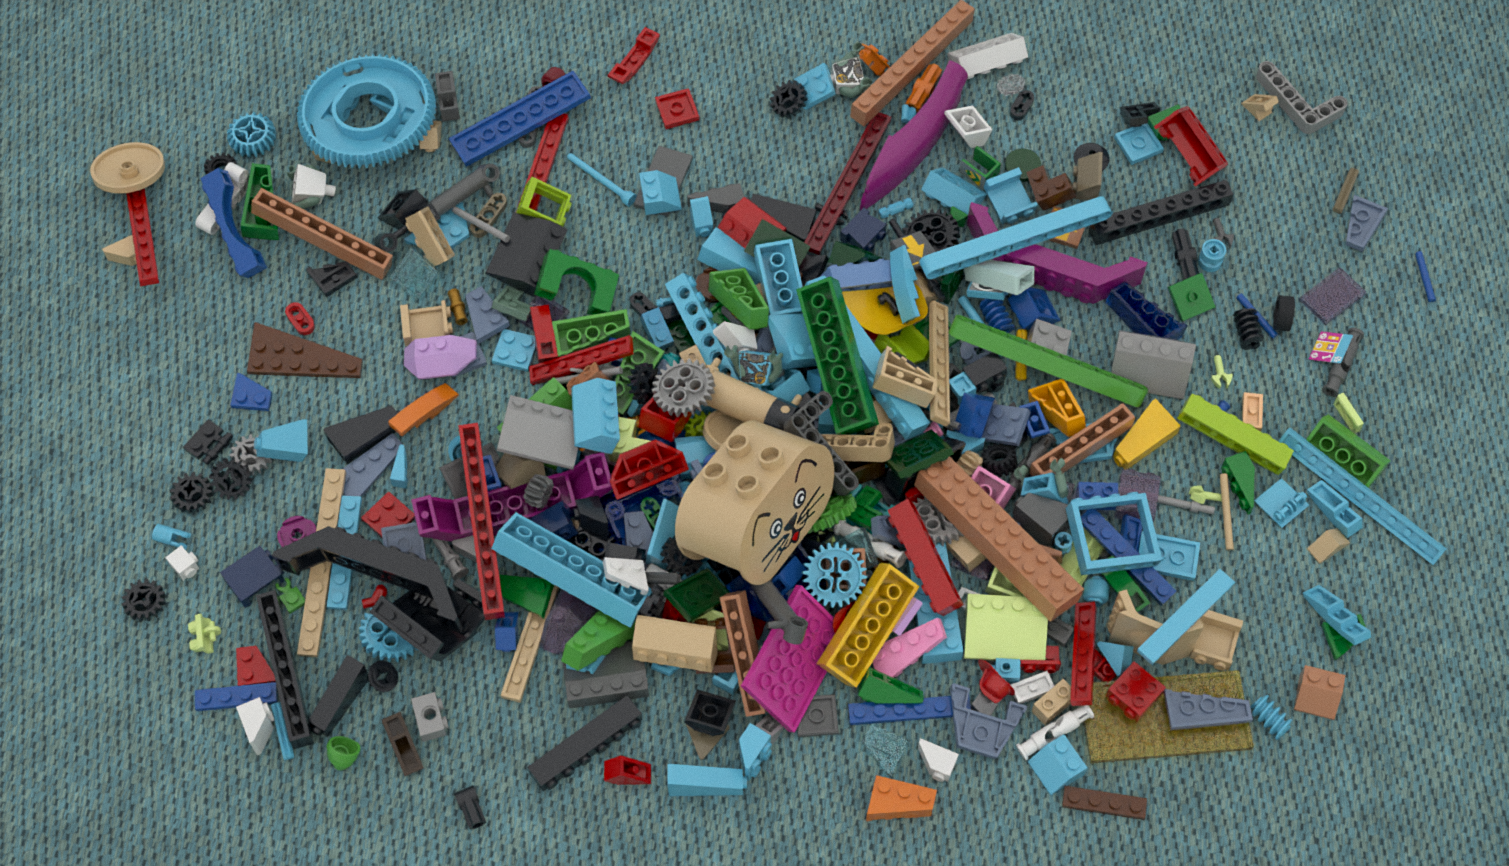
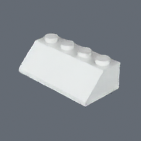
[947,33,1028,79]

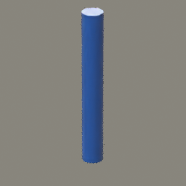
[1415,251,1436,302]
[1236,293,1278,339]

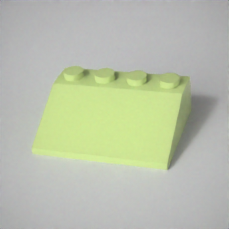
[964,594,1048,661]

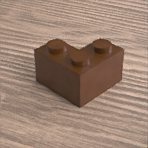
[1026,165,1077,211]

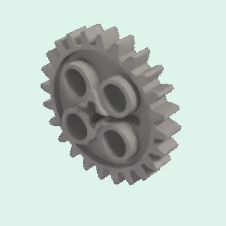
[652,358,716,417]
[913,496,964,546]

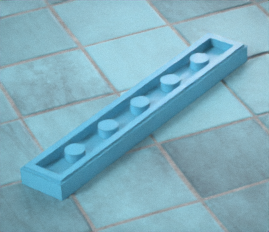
[1137,569,1235,665]

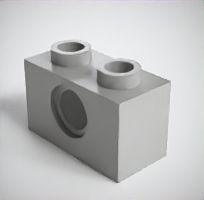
[411,692,449,742]

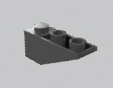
[687,183,744,214]

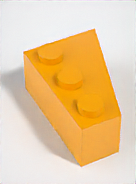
[1028,379,1086,437]

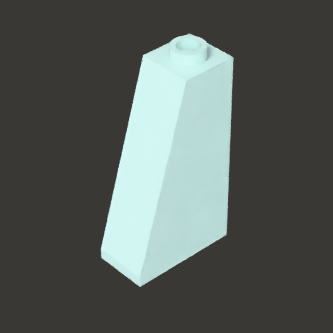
[964,260,1034,295]

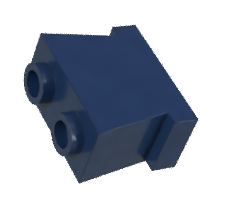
[840,208,887,252]
[529,500,578,540]

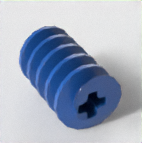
[979,299,1015,333]

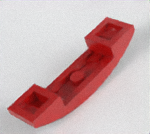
[608,27,660,84]

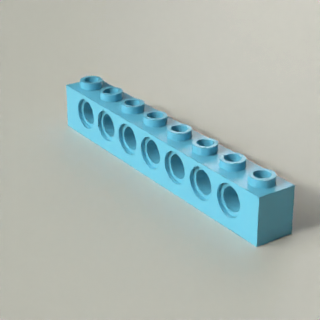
[665,272,740,380]

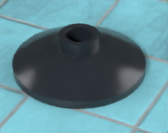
[1073,143,1109,171]

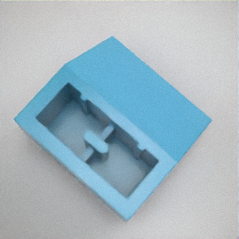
[739,723,772,781]

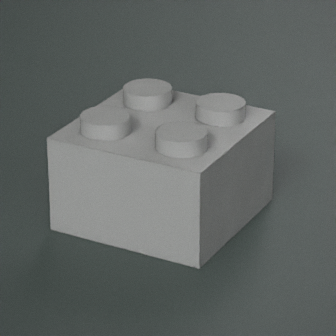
[1027,319,1072,355]

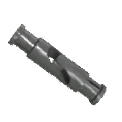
[1322,327,1364,397]
[1008,433,1056,500]

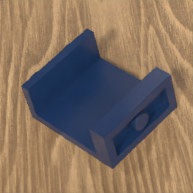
[220,546,285,608]

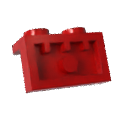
[1020,646,1061,674]

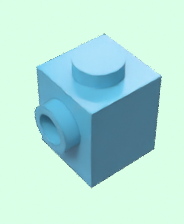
[991,658,1020,684]

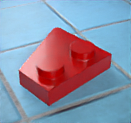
[236,645,276,686]

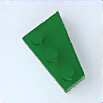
[499,574,554,619]

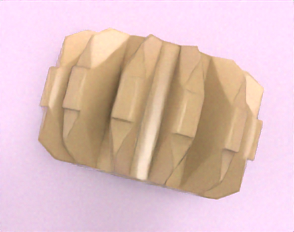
[957,450,983,477]

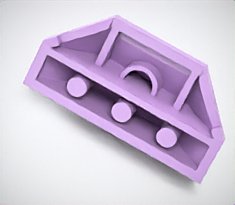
[404,335,477,380]

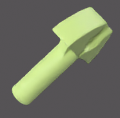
[1211,355,1232,389]
[1188,485,1222,504]

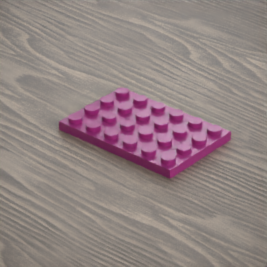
[741,585,835,733]

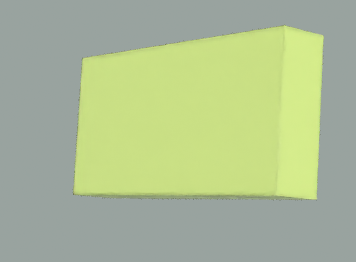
[1334,393,1364,434]

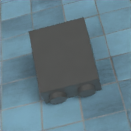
[1012,493,1070,548]

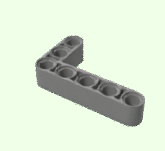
[1256,61,1348,134]

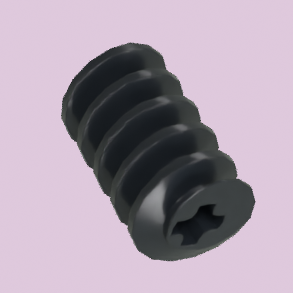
[1233,308,1264,350]

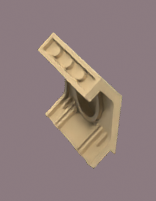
[1107,589,1204,665]

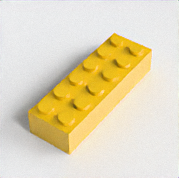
[816,563,920,688]

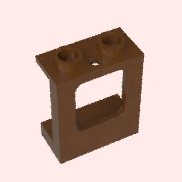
[693,617,736,674]

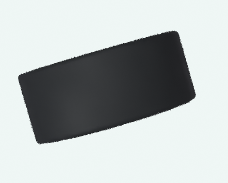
[1273,295,1295,332]

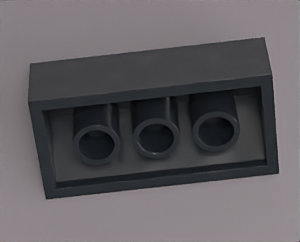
[884,437,966,499]

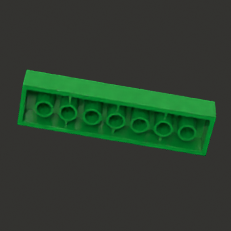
[796,276,879,435]

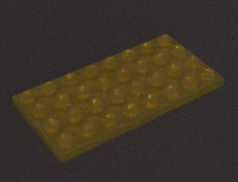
[1084,670,1254,764]

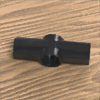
[1172,228,1199,280]

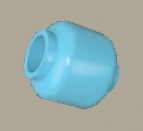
[1083,576,1110,607]

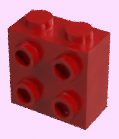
[1106,661,1166,722]

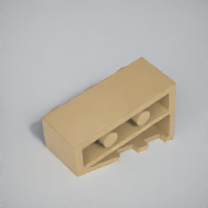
[872,346,938,408]

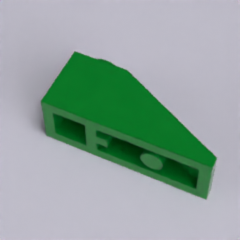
[858,667,924,703]

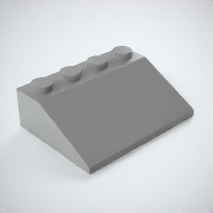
[1111,330,1196,399]
[496,395,578,470]

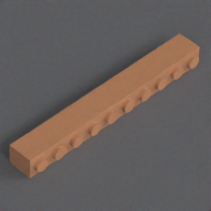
[850,0,975,126]

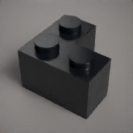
[962,352,1007,393]

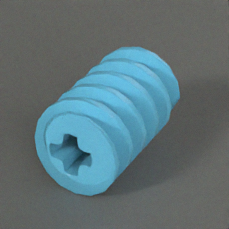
[1250,695,1292,740]

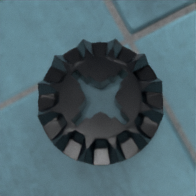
[367,660,398,693]

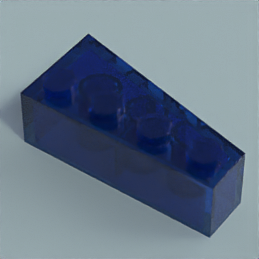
[1106,281,1188,340]

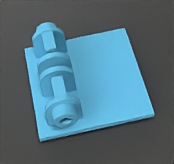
[1254,478,1309,528]

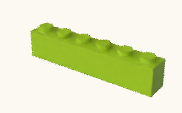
[1177,393,1294,475]

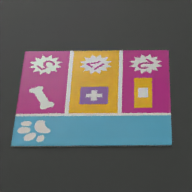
[1309,331,1353,363]

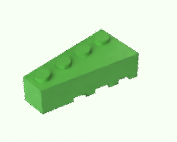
[708,268,769,330]
[552,309,631,357]
[615,331,665,417]
[561,610,636,671]

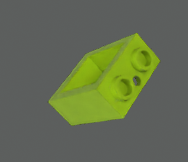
[516,177,572,227]

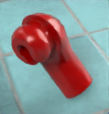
[362,584,387,609]

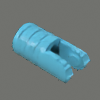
[152,523,191,550]

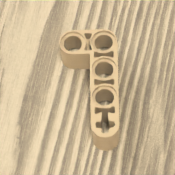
[821,422,895,462]

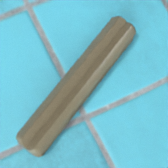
[1333,167,1359,214]

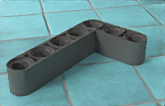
[783,391,858,496]

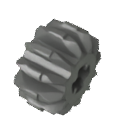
[524,474,554,508]

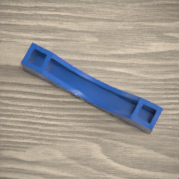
[200,168,267,278]

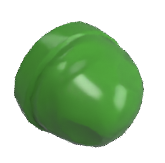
[326,736,360,771]

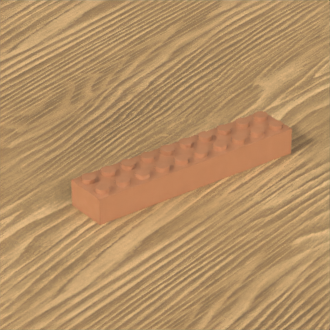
[914,456,1084,622]

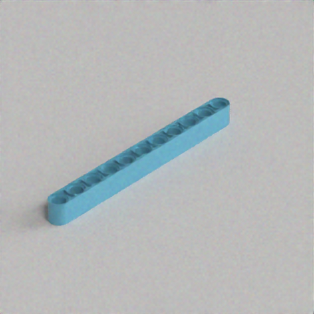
[919,196,1113,279]

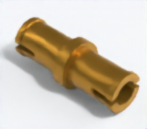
[447,289,468,326]

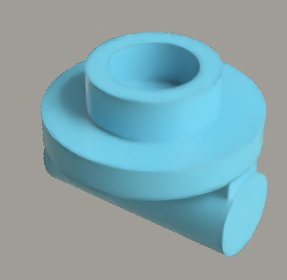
[901,104,917,124]

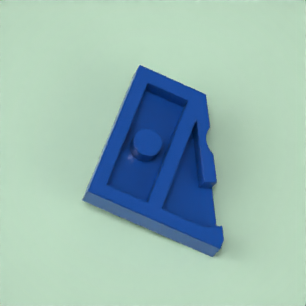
[230,373,272,411]

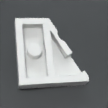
[603,557,649,595]

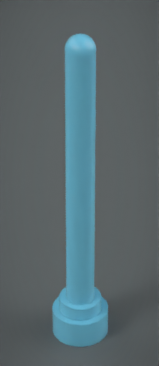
[567,153,637,207]

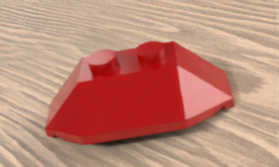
[609,439,689,500]

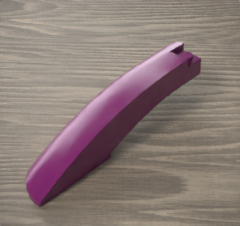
[859,60,968,211]

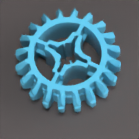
[227,112,276,158]

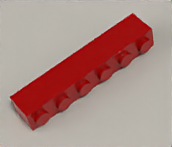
[888,499,964,616]

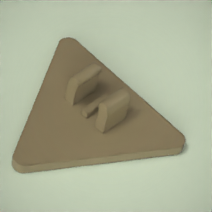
[686,724,729,760]

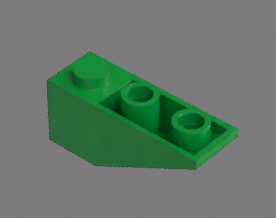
[1221,451,1255,515]
[1101,555,1150,612]

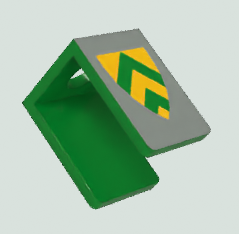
[959,146,1001,190]

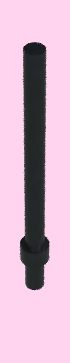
[889,219,945,302]

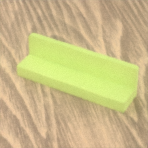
[1060,527,1104,586]

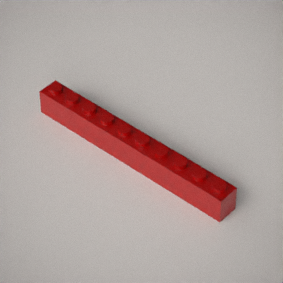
[458,423,505,620]

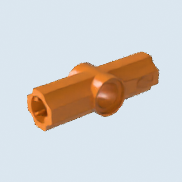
[905,63,942,113]

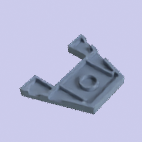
[950,683,1027,759]

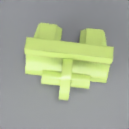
[188,614,221,654]

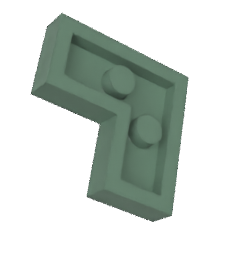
[491,285,533,321]

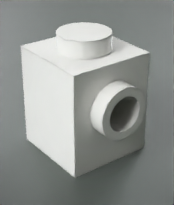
[165,545,199,581]

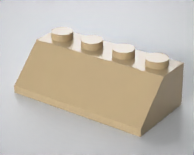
[632,615,718,672]

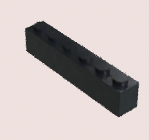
[527,695,642,791]

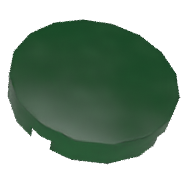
[1005,148,1041,182]

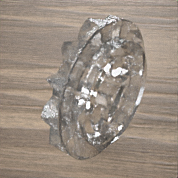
[997,74,1026,96]

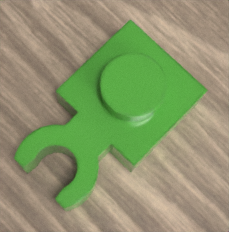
[275,577,305,614]

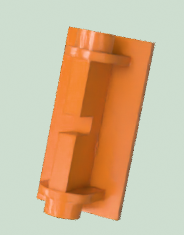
[859,43,890,76]

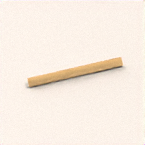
[1220,474,1234,550]

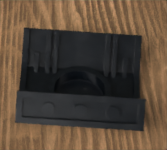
[370,586,485,662]

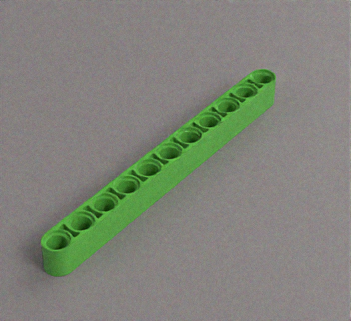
[948,315,1148,407]

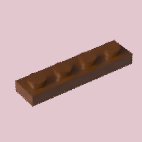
[1062,786,1147,820]

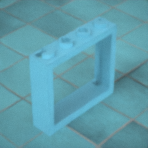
[1065,492,1162,575]

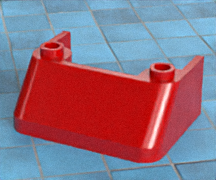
[1154,106,1228,187]

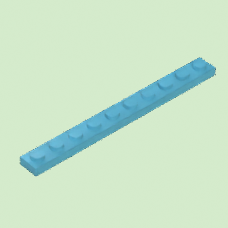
[1278,428,1447,565]

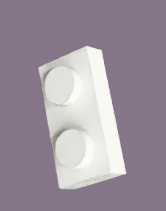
[1011,671,1054,704]

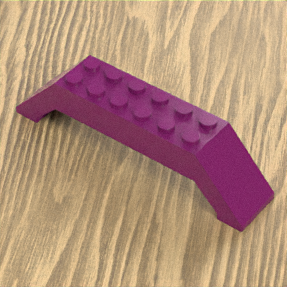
[967,202,1148,304]
[411,452,612,542]

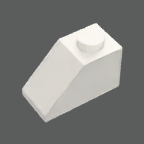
[713,321,757,354]
[918,738,959,782]

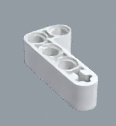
[195,162,250,235]

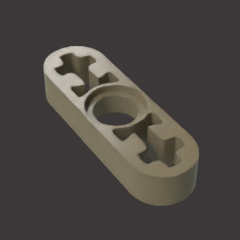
[470,193,507,238]

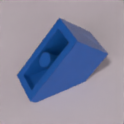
[1019,401,1050,438]
[495,612,519,652]

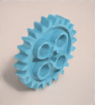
[801,542,867,608]
[359,601,418,662]

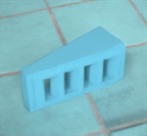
[390,444,407,489]

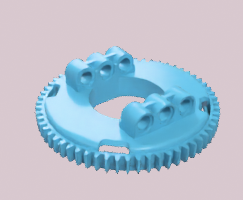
[297,53,436,169]

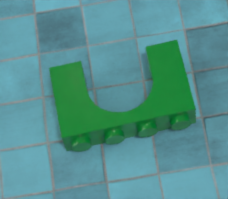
[534,249,619,315]

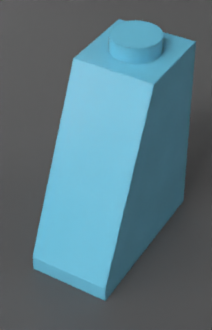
[254,419,308,462]

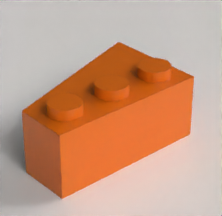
[866,775,937,821]

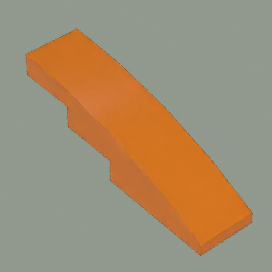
[388,383,459,436]

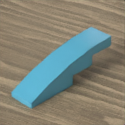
[890,245,920,324]
[1303,585,1371,645]

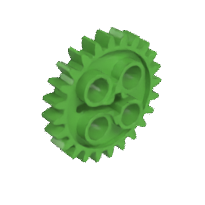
[808,493,857,533]

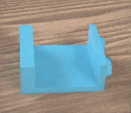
[984,167,1038,224]

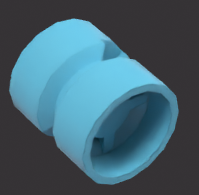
[1198,239,1226,272]

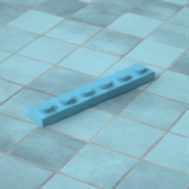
[326,496,362,610]

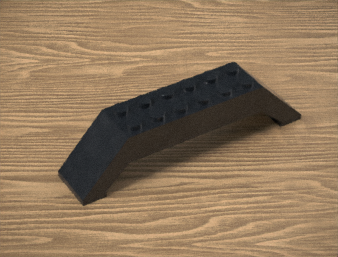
[272,526,464,634]

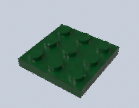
[885,429,954,479]

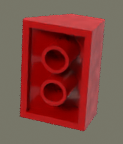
[718,197,787,248]

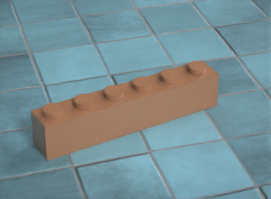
[1029,403,1135,477]
[720,590,767,717]

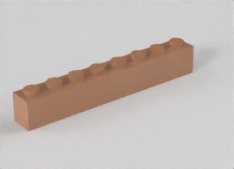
[251,188,393,280]

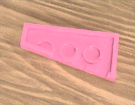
[872,618,947,678]

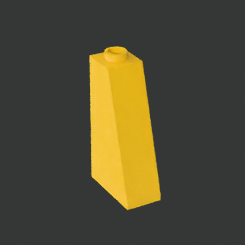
[1113,398,1181,471]

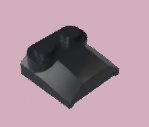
[684,689,736,736]

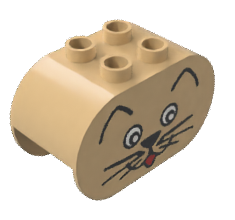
[675,420,834,585]

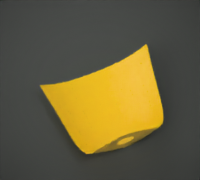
[842,284,928,335]

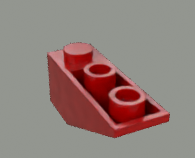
[530,305,558,363]

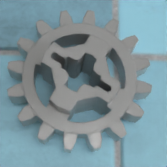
[230,434,272,476]

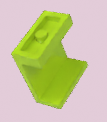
[874,325,929,364]

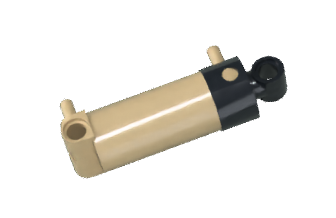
[695,358,815,440]

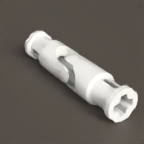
[834,520,907,568]
[1016,705,1094,760]

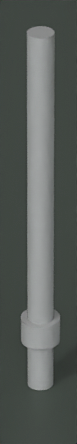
[1118,486,1215,514]

